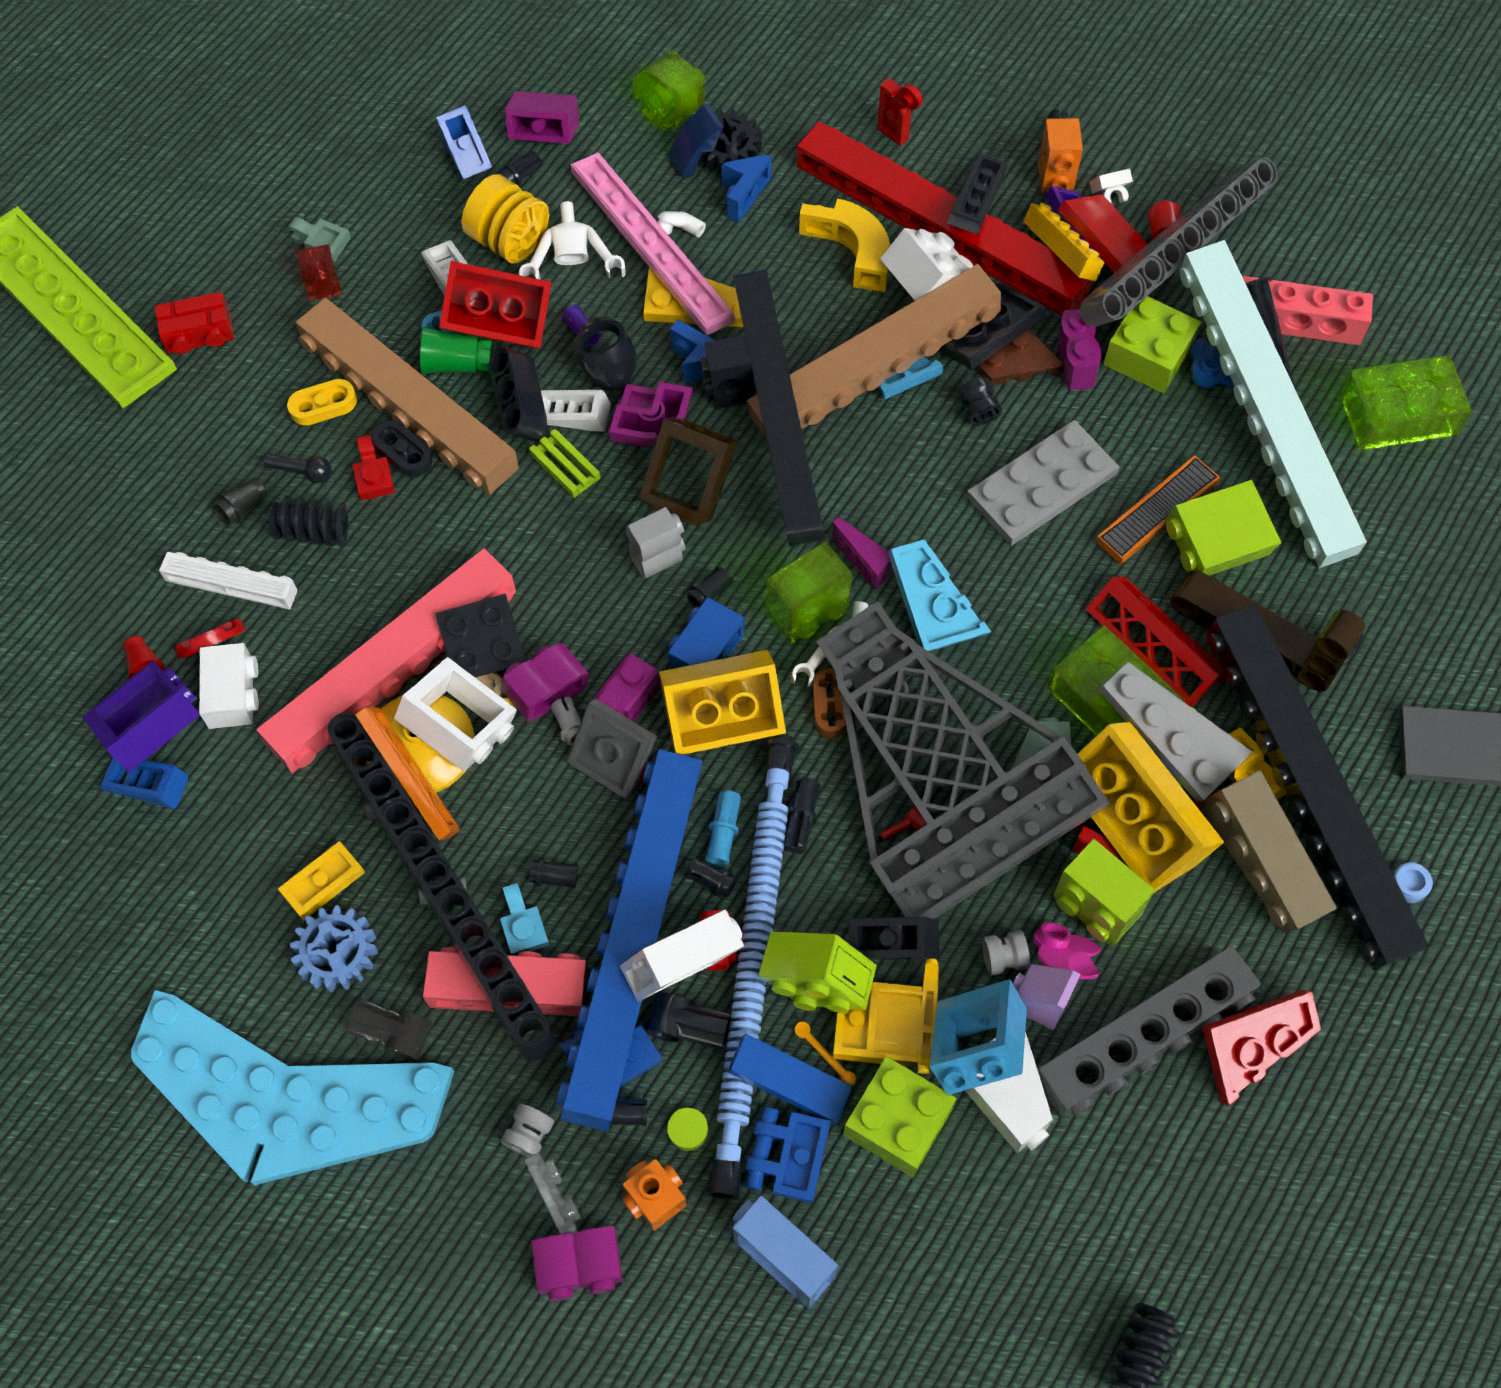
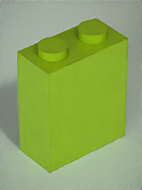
[1165,480,1281,576]

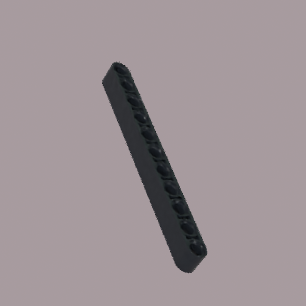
[328,713,553,1060]

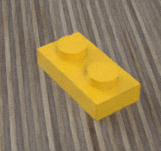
[278,841,365,921]

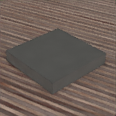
[567,699,657,800]

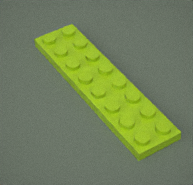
[0,206,177,409]

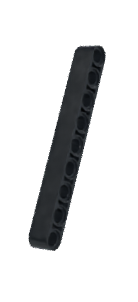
[733,269,825,547]

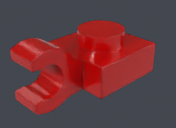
[352,435,395,501]

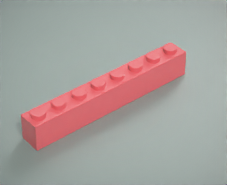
[256,549,516,773]

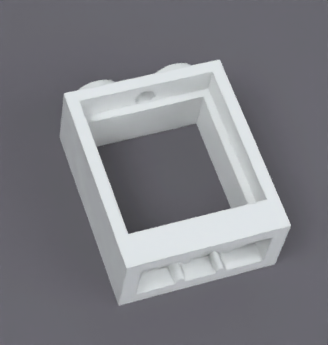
[394,657,517,772]
[620,909,744,1002]

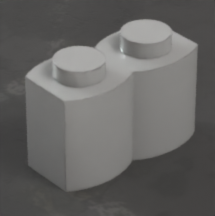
[626,507,686,580]

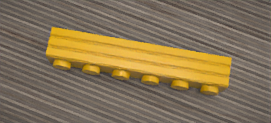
[1023,203,1104,281]

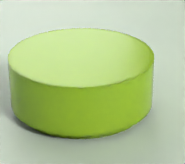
[667,1108,708,1151]

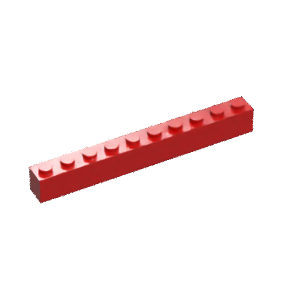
[797,121,1092,316]

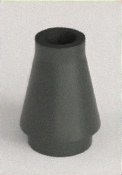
[212,478,267,526]

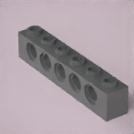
[1038,946,1261,1119]

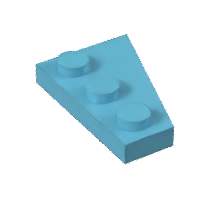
[888,540,991,652]

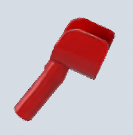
[879,807,926,841]

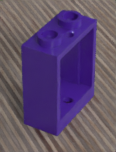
[82,660,200,773]

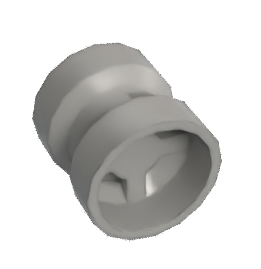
[982,930,1030,975]
[500,1104,555,1159]

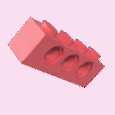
[1242,276,1373,345]

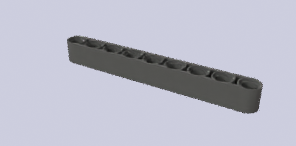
[1080,157,1277,327]

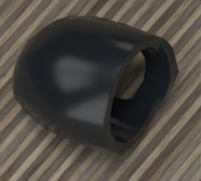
[574,317,637,390]

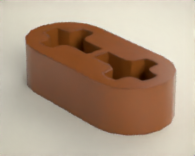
[813,668,847,739]

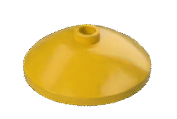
[367,695,475,793]

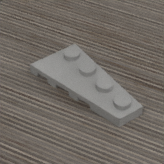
[1097,662,1252,802]

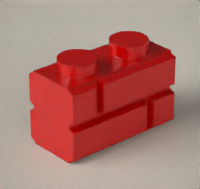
[155,292,235,354]

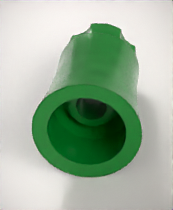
[420,327,493,374]

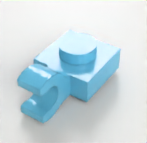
[500,883,550,956]

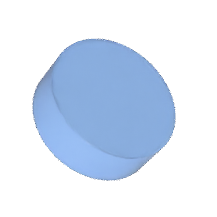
[1393,863,1433,903]

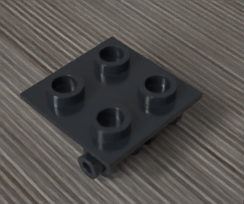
[435,593,526,678]

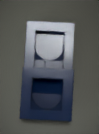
[668,104,723,177]

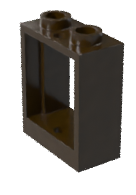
[639,416,738,526]

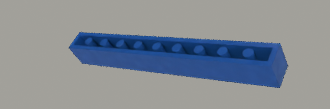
[556,749,702,1132]

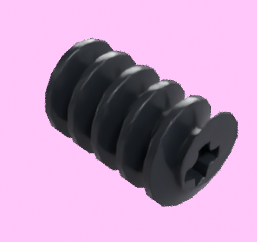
[269,496,349,547]
[1104,1303,1184,1388]

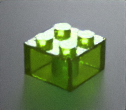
[766,541,852,644]

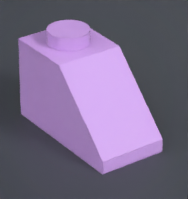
[1013,964,1081,1030]

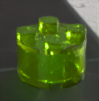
[632,50,705,130]

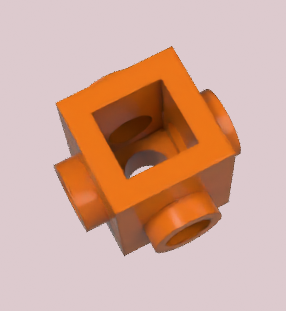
[622,1159,687,1231]

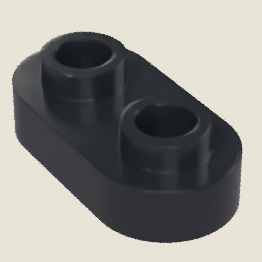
[372,421,432,477]

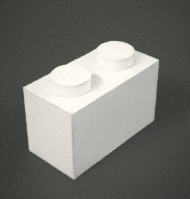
[199,643,259,729]

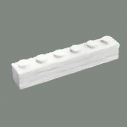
[159,552,297,610]

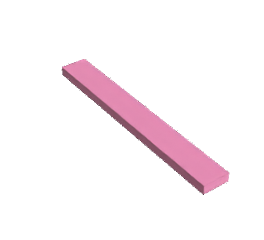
[571,153,735,336]

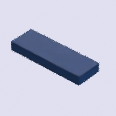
[727,1034,852,1125]

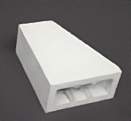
[965,1032,1053,1153]

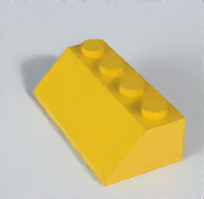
[1077,722,1224,892]

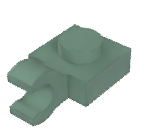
[288,217,350,262]

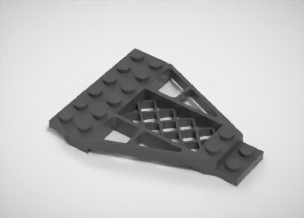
[816,601,1110,919]

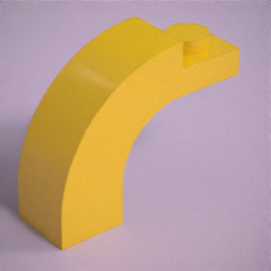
[799,199,890,292]

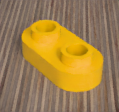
[287,379,357,426]

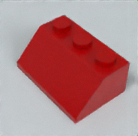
[439,261,552,349]

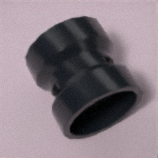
[959,378,1002,426]

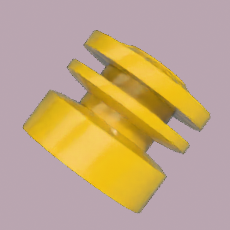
[461,174,549,263]

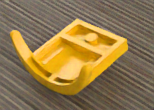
[833,958,938,1074]

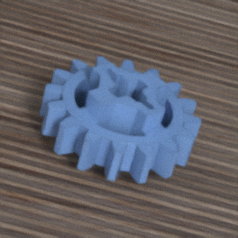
[290,905,378,992]

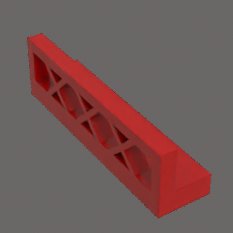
[1086,576,1224,707]

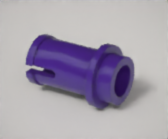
[562,305,601,347]

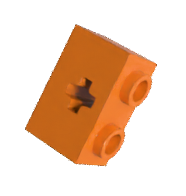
[1038,118,1083,193]

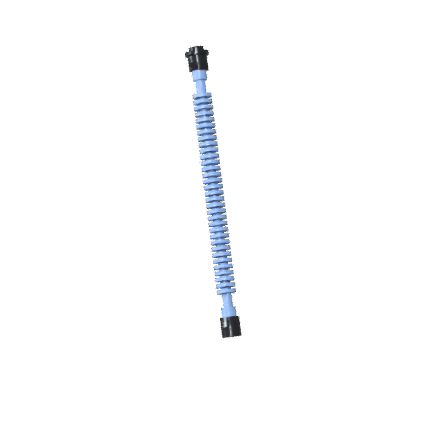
[707,734,800,1199]

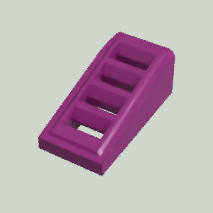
[832,517,893,590]

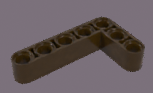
[1170,570,1365,692]

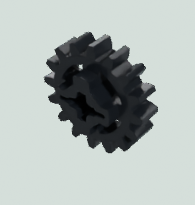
[699,109,762,173]

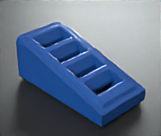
[100,757,188,809]

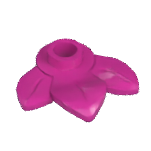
[1033,922,1102,979]

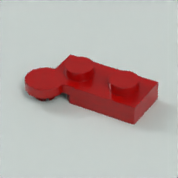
[877,78,923,146]

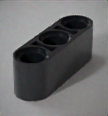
[489,346,547,441]

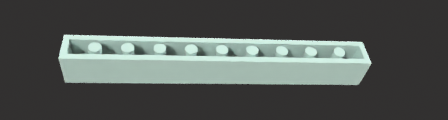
[1180,240,1367,568]

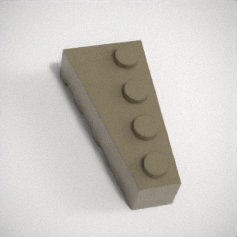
[1199,770,1337,933]

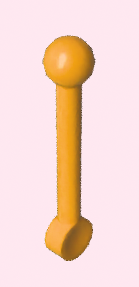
[795,1022,856,1086]

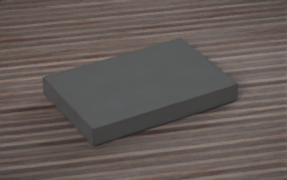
[1399,706,1501,787]

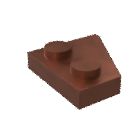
[974,329,1064,385]

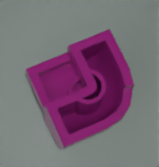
[609,382,693,447]

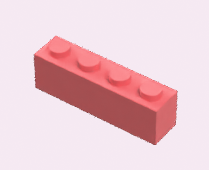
[423,947,589,1016]

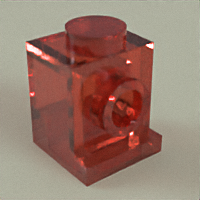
[296,244,342,301]

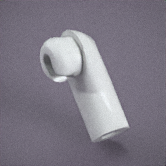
[657,211,706,237]

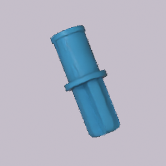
[705,790,741,866]

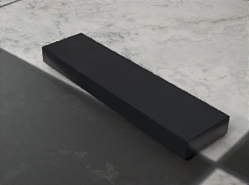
[947,154,1008,234]

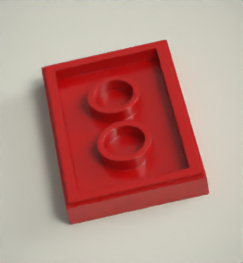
[1058,194,1148,273]

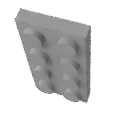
[967,420,1120,546]

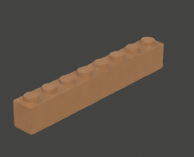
[747,264,1001,440]
[296,297,519,495]

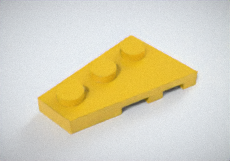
[644,267,743,327]

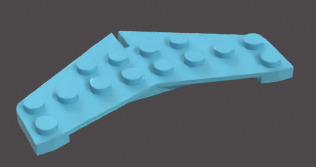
[131,990,455,1185]

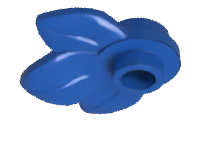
[1190,338,1235,388]

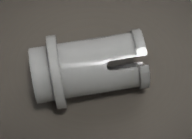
[550,697,582,746]

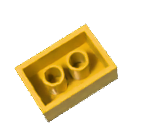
[659,650,786,755]

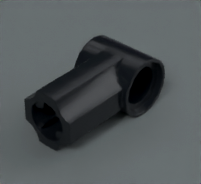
[647,992,730,1050]

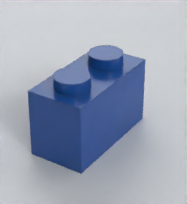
[667,597,745,669]

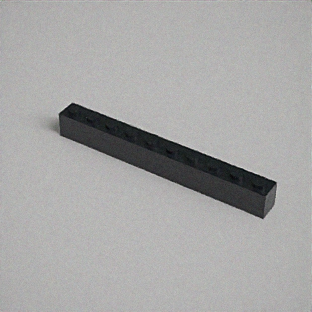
[1206,604,1429,971]

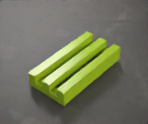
[529,429,600,498]

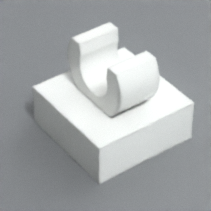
[1089,169,1133,204]

